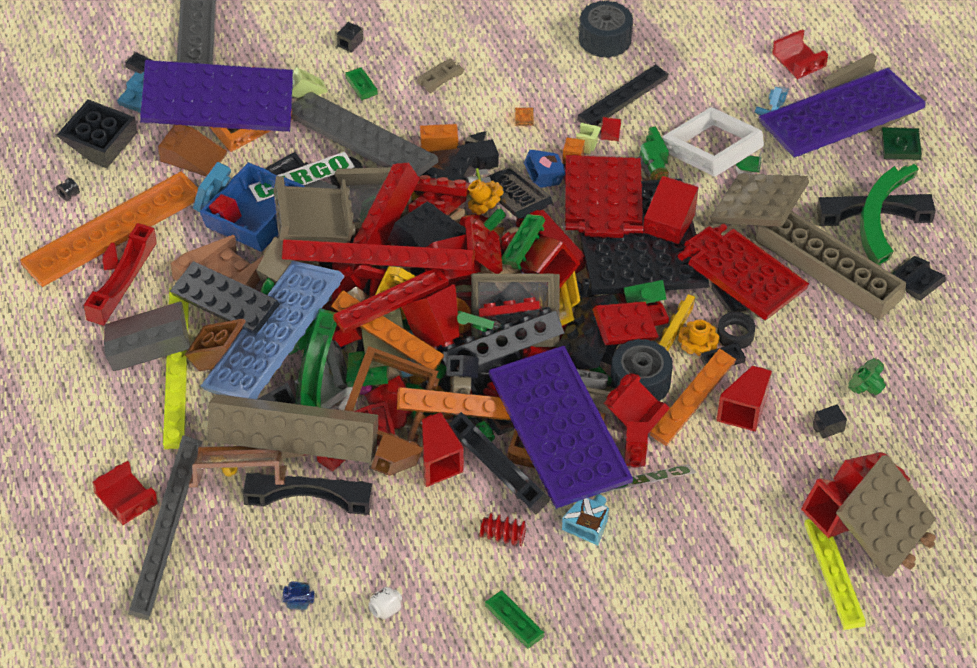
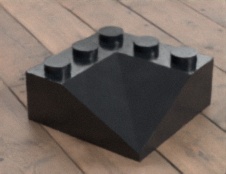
[57,99,137,168]
[413,148,477,193]
[388,201,466,247]

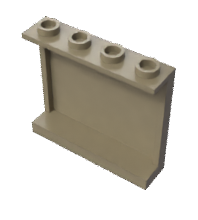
[274,176,355,243]

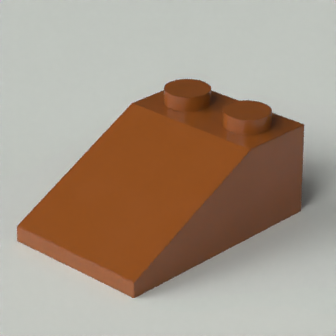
[158,125,227,177]
[185,318,246,371]

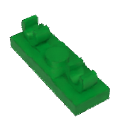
[502,214,545,270]

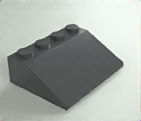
[104,301,190,371]

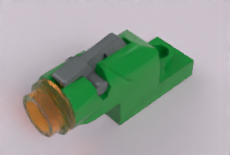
[638,126,669,180]

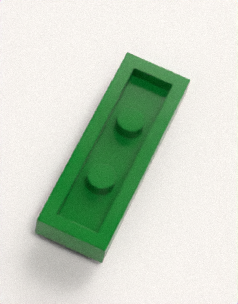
[485,590,545,649]

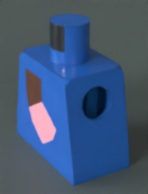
[524,150,566,188]

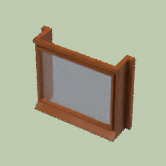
[189,446,287,488]

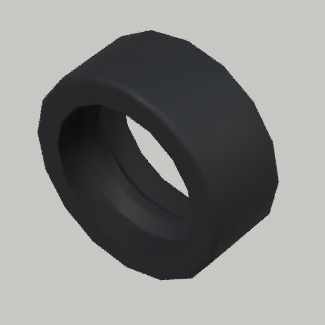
[717,312,756,349]

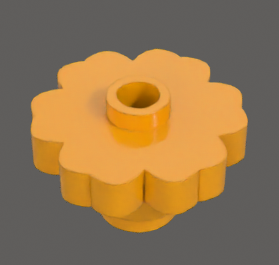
[468,179,504,215]
[678,319,719,356]

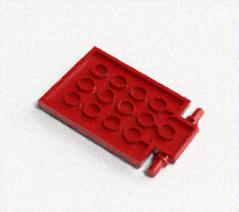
[565,155,643,238]
[678,224,809,321]

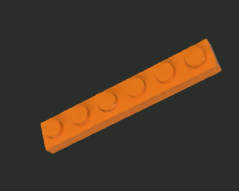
[331,291,444,370]
[650,348,736,446]
[397,388,512,421]

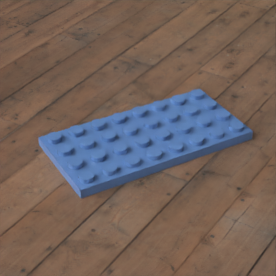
[201,261,345,399]

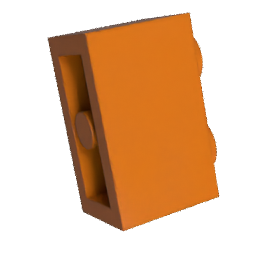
[420,124,458,151]

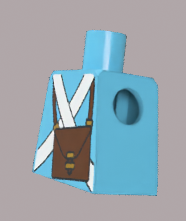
[562,494,609,546]

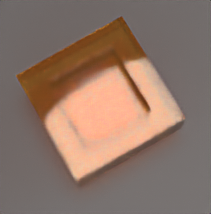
[515,107,534,126]

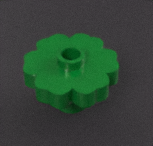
[848,358,886,395]

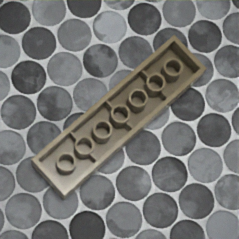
[755,211,906,320]
[207,394,379,463]

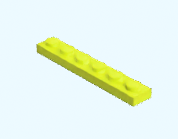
[804,519,866,630]

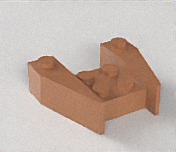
[171,235,263,289]

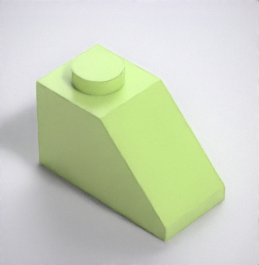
[292,67,328,99]

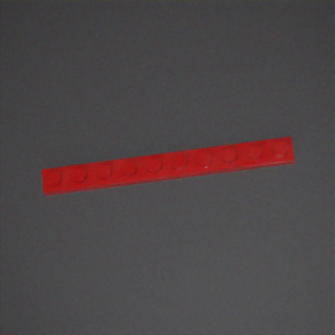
[282,239,475,271]

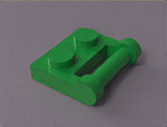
[457,311,494,332]

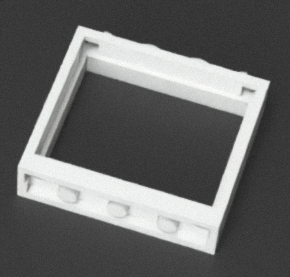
[662,107,764,177]

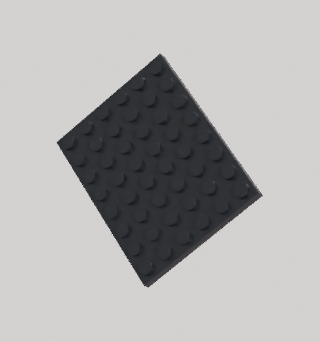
[578,178,709,295]

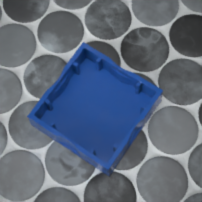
[200,162,305,252]

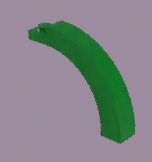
[860,163,919,266]
[295,308,337,408]

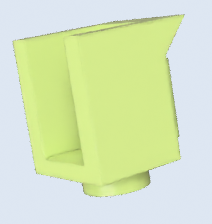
[576,123,601,154]

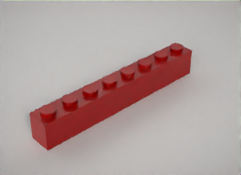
[338,162,420,293]

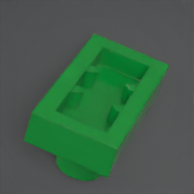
[623,280,667,304]

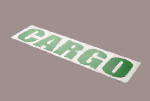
[249,152,354,202]
[604,464,697,493]

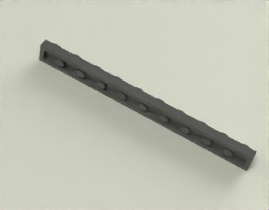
[128,435,203,620]

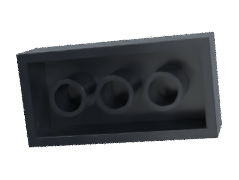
[557,294,619,370]

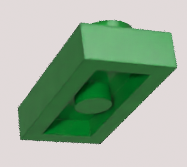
[345,67,378,101]

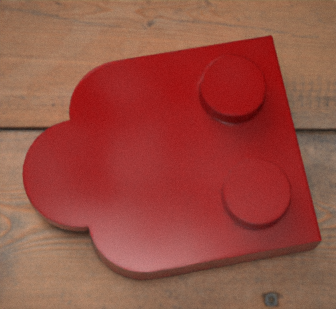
[365,375,413,429]

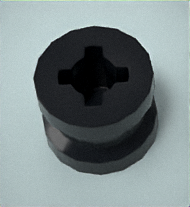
[56,177,80,202]

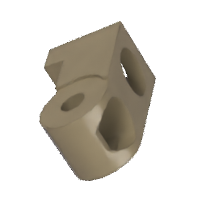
[449,376,471,395]

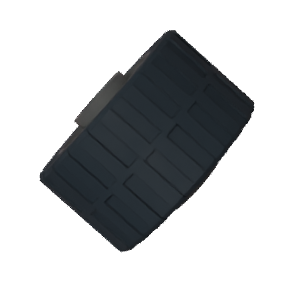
[579,0,633,58]
[611,339,673,401]

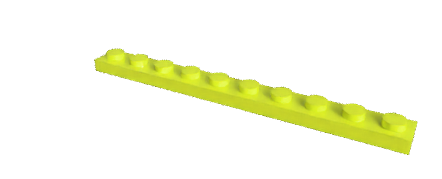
[163,288,189,449]

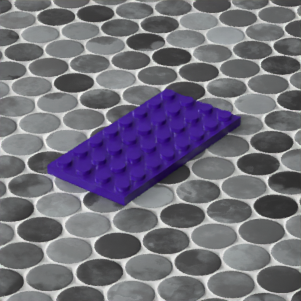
[140,60,293,132]
[759,68,926,158]
[489,346,633,509]

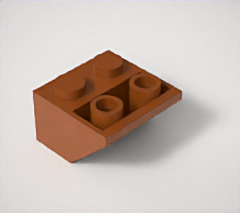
[371,433,423,476]

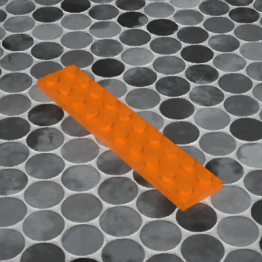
[20,171,198,287]

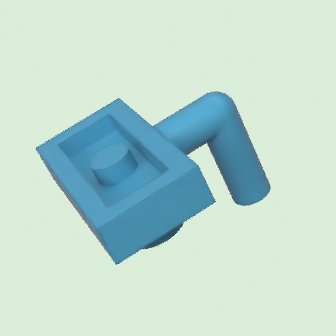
[755,86,789,115]

